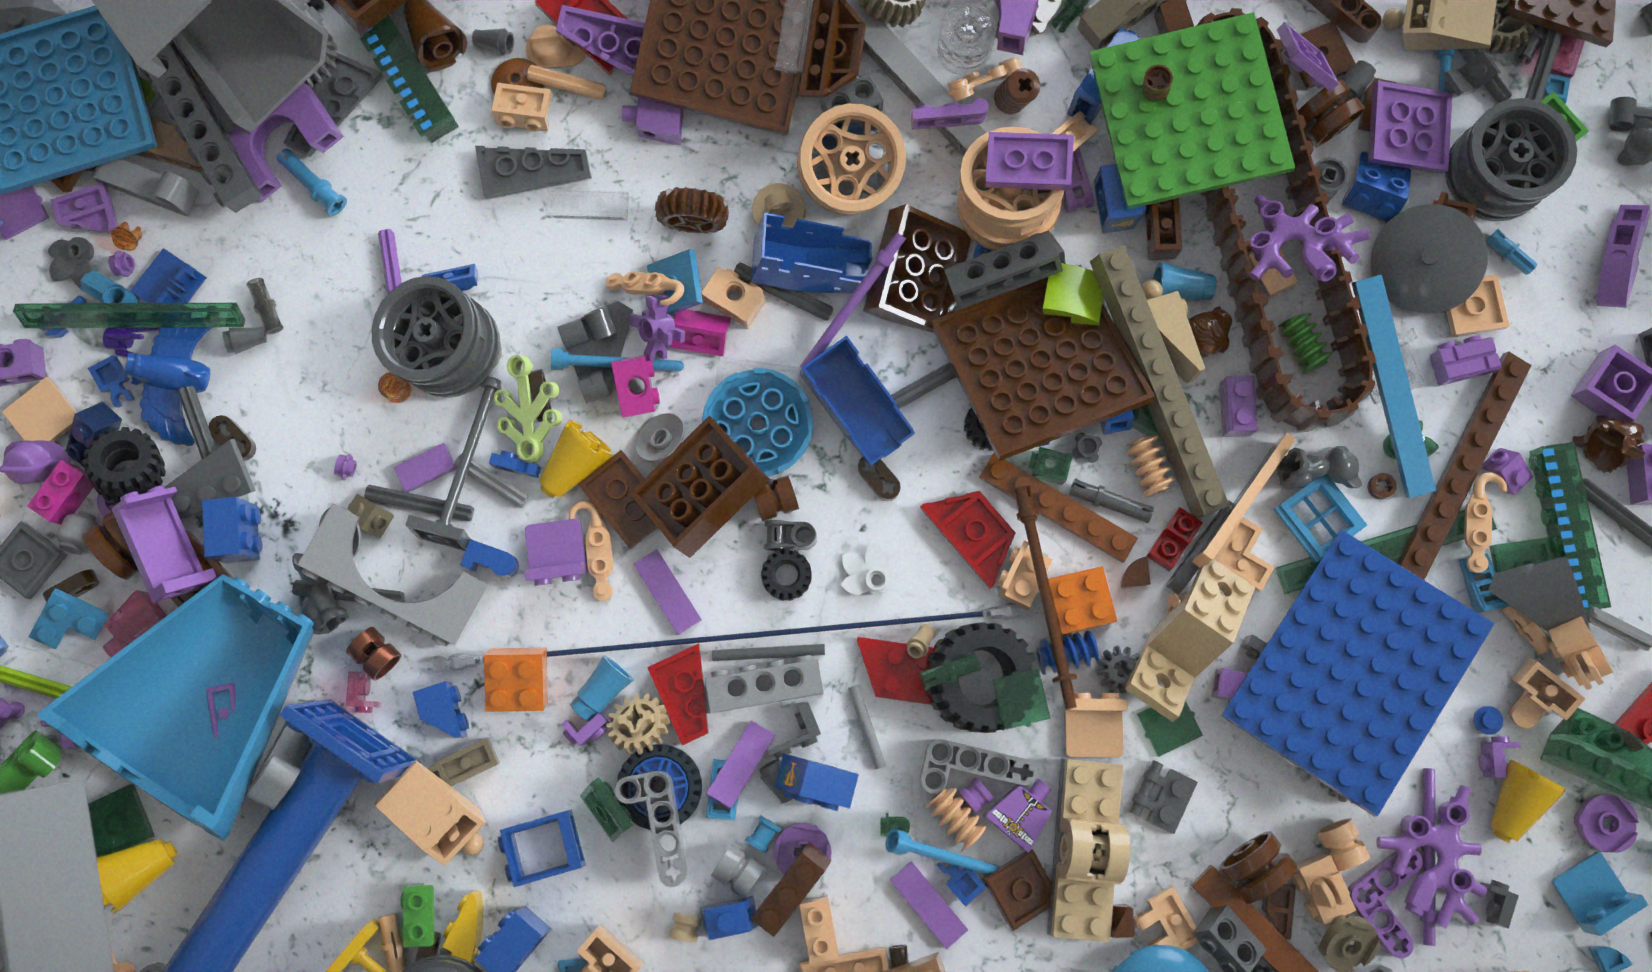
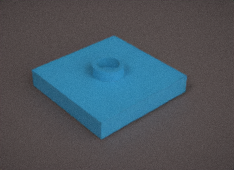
[647,249,703,315]

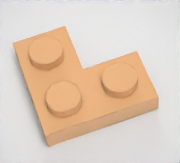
[1214,517,1274,592]

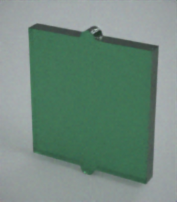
[992,669,1051,730]
[1137,701,1203,757]

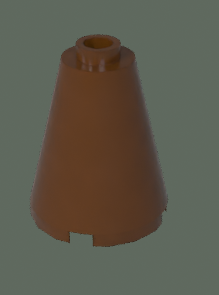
[403,0,468,71]

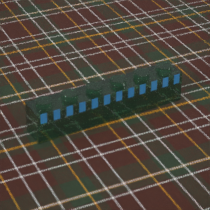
[355,15,459,143]
[1529,442,1611,611]

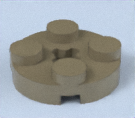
[1318,915,1380,972]

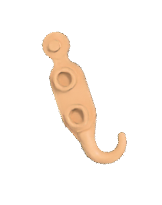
[605,271,684,306]
[1464,472,1507,573]
[569,501,614,601]

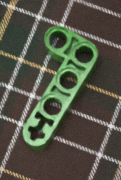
[0,730,61,794]

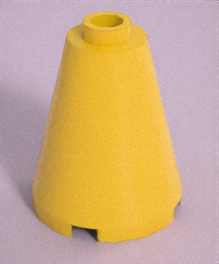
[539,420,613,498]
[1490,759,1566,843]
[97,838,178,913]

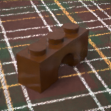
[751,842,832,937]

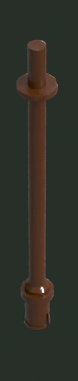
[1013,485,1077,710]

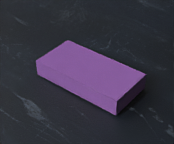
[393,443,457,493]

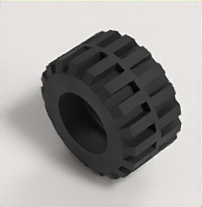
[83,427,166,504]

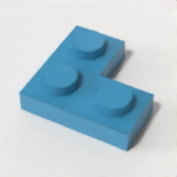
[28,588,111,649]

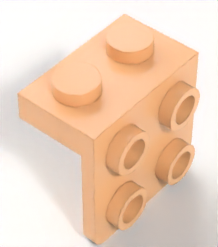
[1065,693,1128,757]

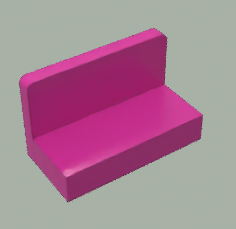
[670,309,731,357]

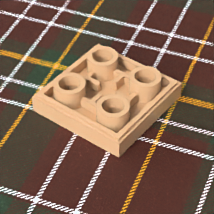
[2,377,78,442]

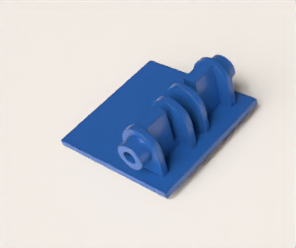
[130,248,207,321]

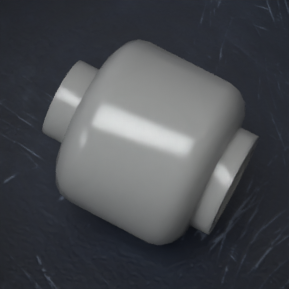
[56,511,99,555]

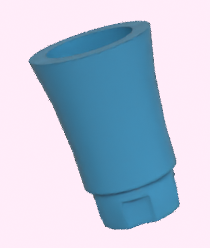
[1152,261,1217,301]
[570,655,634,722]

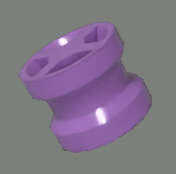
[958,777,994,814]

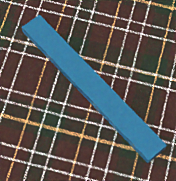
[1351,275,1436,498]

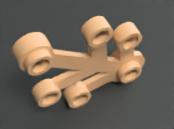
[947,57,1022,101]

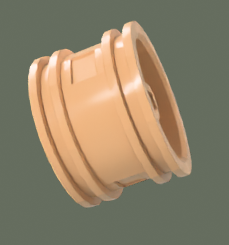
[797,103,906,215]
[957,127,1064,251]

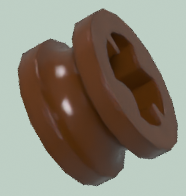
[1367,473,1397,500]

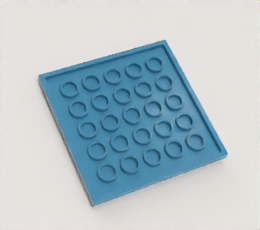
[0,6,158,195]

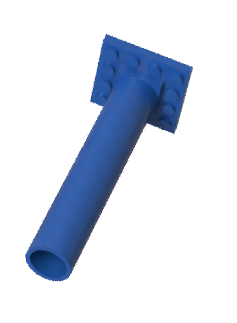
[162,699,422,972]

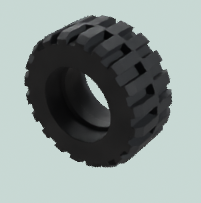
[924,622,1039,733]

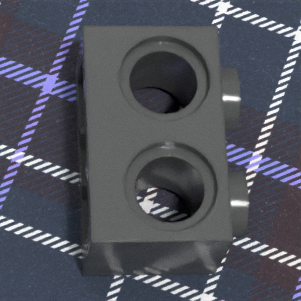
[821,73,884,128]
[1192,905,1266,972]

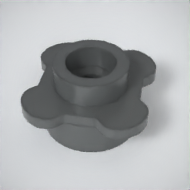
[1072,433,1102,463]

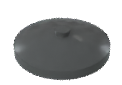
[1371,204,1488,315]

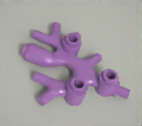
[1249,195,1370,281]
[1376,785,1487,929]

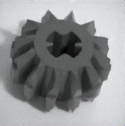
[1095,645,1140,694]

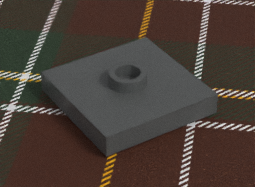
[0,521,67,599]

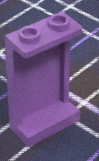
[112,486,217,603]

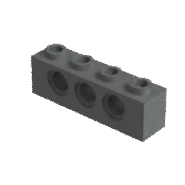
[944,230,1063,310]

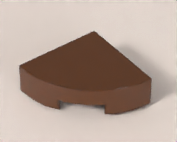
[1121,557,1151,588]

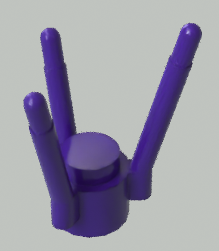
[103,323,170,357]

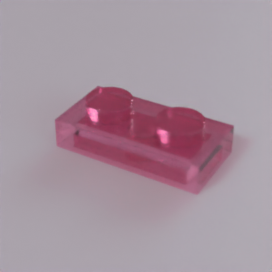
[1551,34,1585,78]

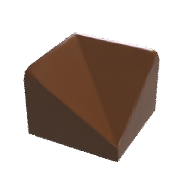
[1111,904,1135,938]

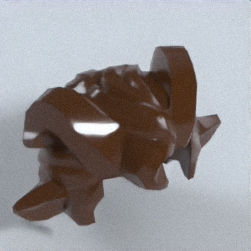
[1188,306,1232,358]
[1572,415,1645,473]

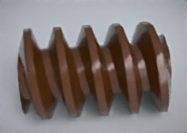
[994,68,1040,114]

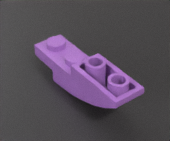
[1596,205,1651,308]

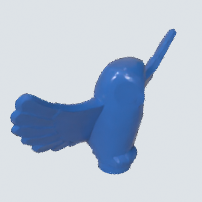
[124,315,220,446]

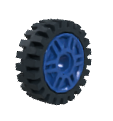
[616,744,702,830]

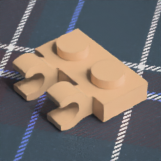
[1134,886,1200,950]

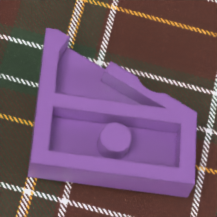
[50,182,121,234]

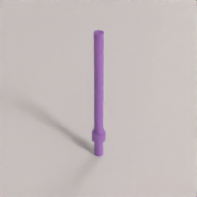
[800,232,906,367]
[1420,768,1439,946]

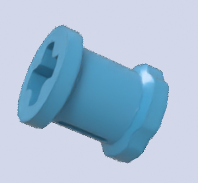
[745,815,782,853]

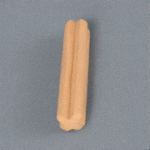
[527,65,606,100]

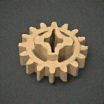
[606,693,670,755]

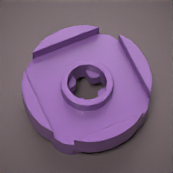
[1573,794,1639,853]
[774,823,831,874]

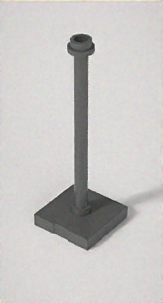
[405,376,502,551]

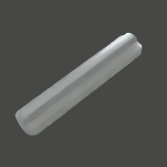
[454,453,529,508]
[1586,607,1652,651]

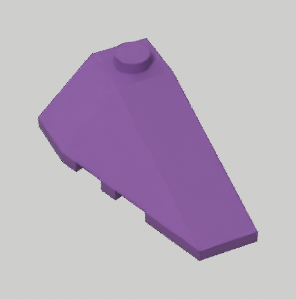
[556,5,645,76]

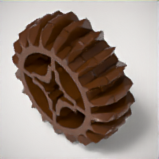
[655,187,729,234]

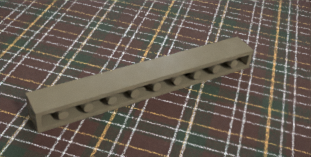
[1089,245,1230,517]

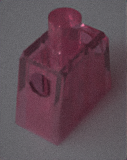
[103,590,167,657]

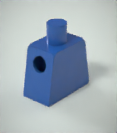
[700,896,759,940]

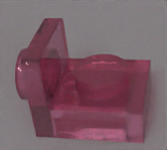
[346,671,382,713]

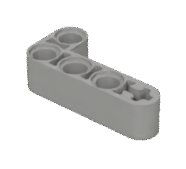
[91,159,200,216]
[246,721,310,810]
[919,739,1038,794]
[615,771,688,887]

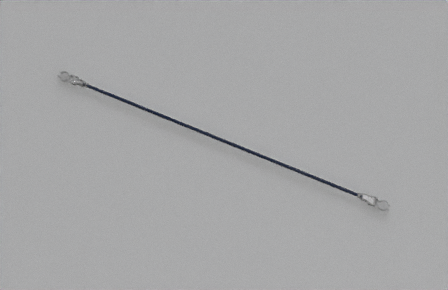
[427,603,1039,673]

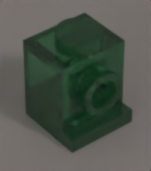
[1028,447,1073,485]

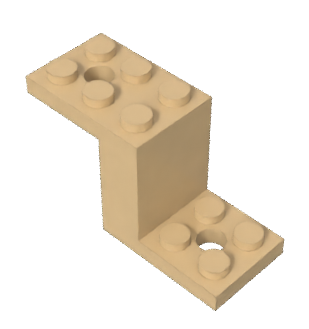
[1125,559,1255,722]

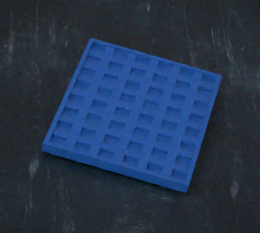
[1221,530,1495,817]

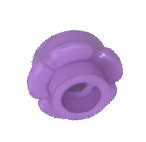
[108,250,135,277]
[334,454,357,480]

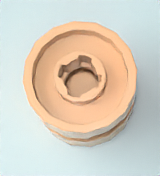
[1317,818,1370,872]

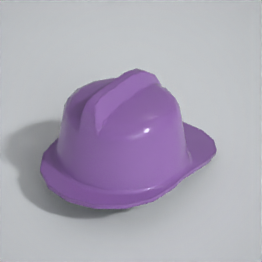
[0,440,71,484]

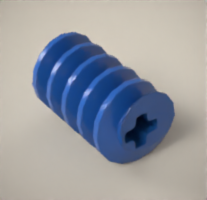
[1037,630,1099,675]

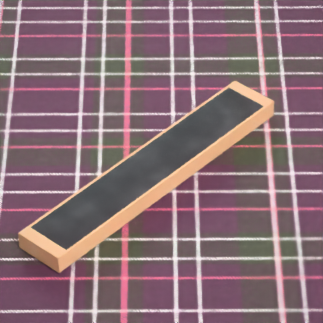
[1192,432,1295,568]

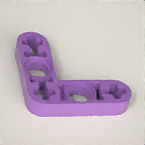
[1348,850,1423,958]

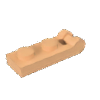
[1052,111,1098,152]

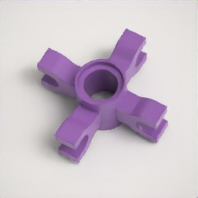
[629,293,685,362]

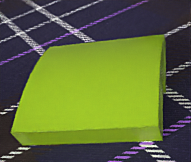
[1043,263,1104,326]

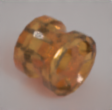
[378,372,411,403]

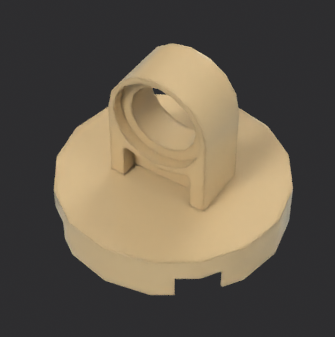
[752,183,806,228]

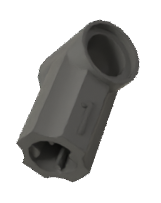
[1609,96,1652,131]

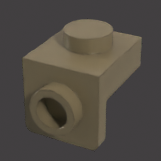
[347,494,394,538]

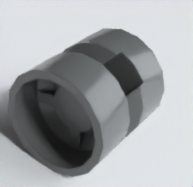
[1314,157,1348,200]

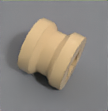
[669,912,702,943]

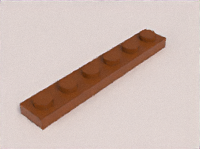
[979,453,1138,563]

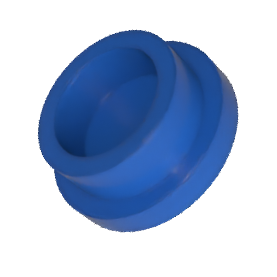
[1473,706,1503,735]

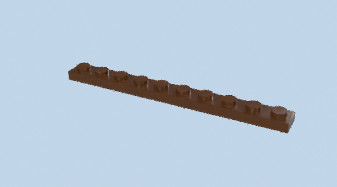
[1397,351,1532,580]

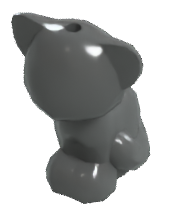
[1617,118,1652,166]
[1277,446,1362,489]
[292,553,349,635]

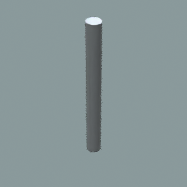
[712,644,825,661]

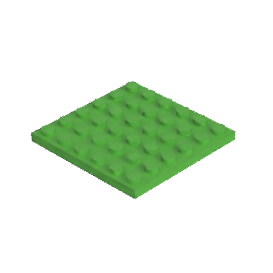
[1089,12,1295,210]

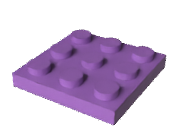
[1368,80,1452,174]

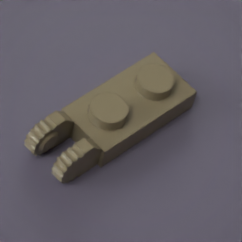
[427,738,500,787]

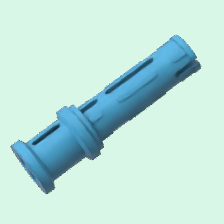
[276,148,347,216]

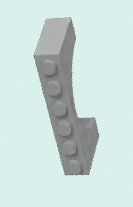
[297,504,488,647]

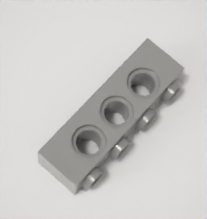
[705,655,824,713]

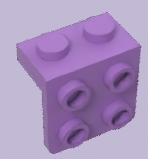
[524,519,587,586]

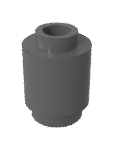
[1342,60,1376,101]

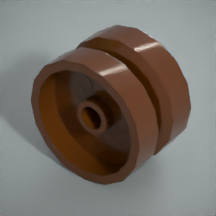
[1298,79,1365,148]
[82,510,139,580]
[1219,831,1298,904]

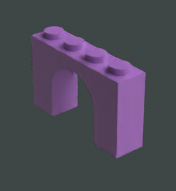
[227,83,344,202]

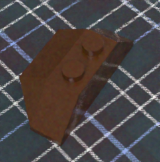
[799,0,866,98]

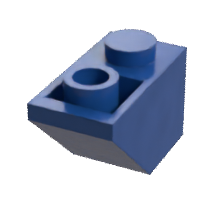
[412,681,469,738]

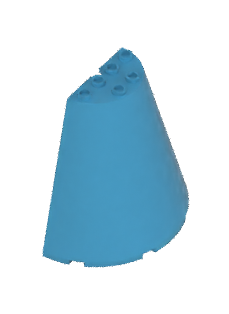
[37,574,314,841]

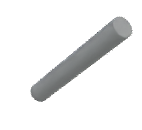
[848,684,886,769]

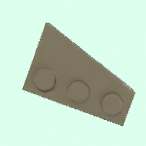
[1077,0,1161,50]

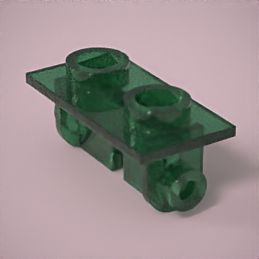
[880,811,910,838]

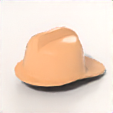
[525,25,587,68]

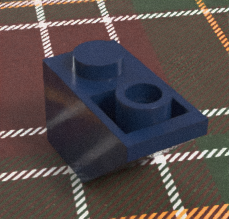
[66,401,122,467]

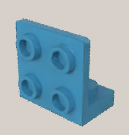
[1551,852,1648,936]

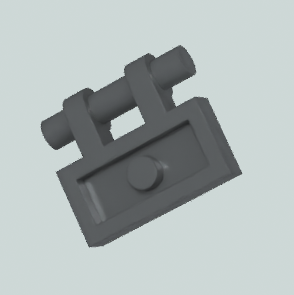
[1129,760,1198,834]

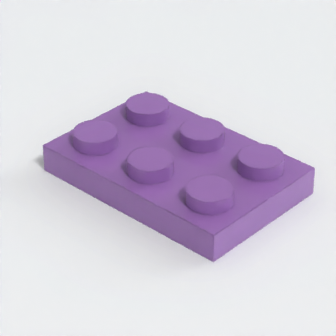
[1277,22,1339,92]
[985,132,1074,190]

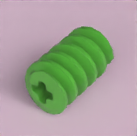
[1278,313,1333,375]

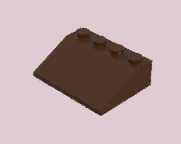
[863,204,971,333]
[630,415,771,558]

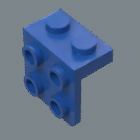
[1342,152,1412,222]

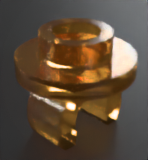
[110,222,143,251]

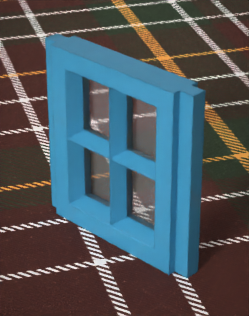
[1273,474,1367,563]

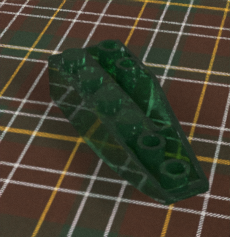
[1540,708,1652,809]

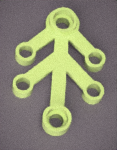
[494,355,562,463]

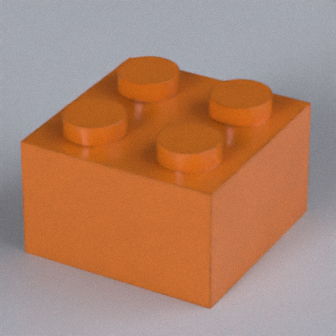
[1048,566,1117,636]
[484,647,548,712]

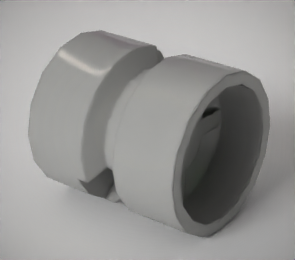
[711,844,765,899]

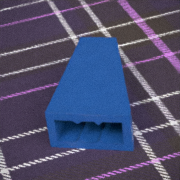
[1067,27,1140,125]

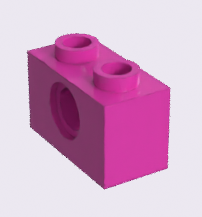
[611,355,660,417]
[27,460,94,525]

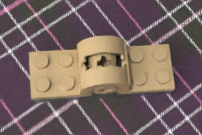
[1047,758,1130,943]

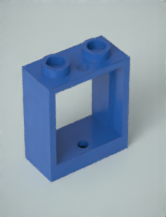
[498,809,586,887]

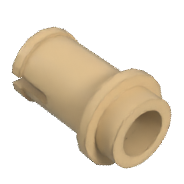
[907,624,936,658]

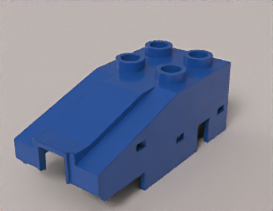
[751,212,873,294]
[800,335,915,467]

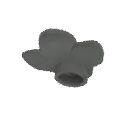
[48,237,94,288]

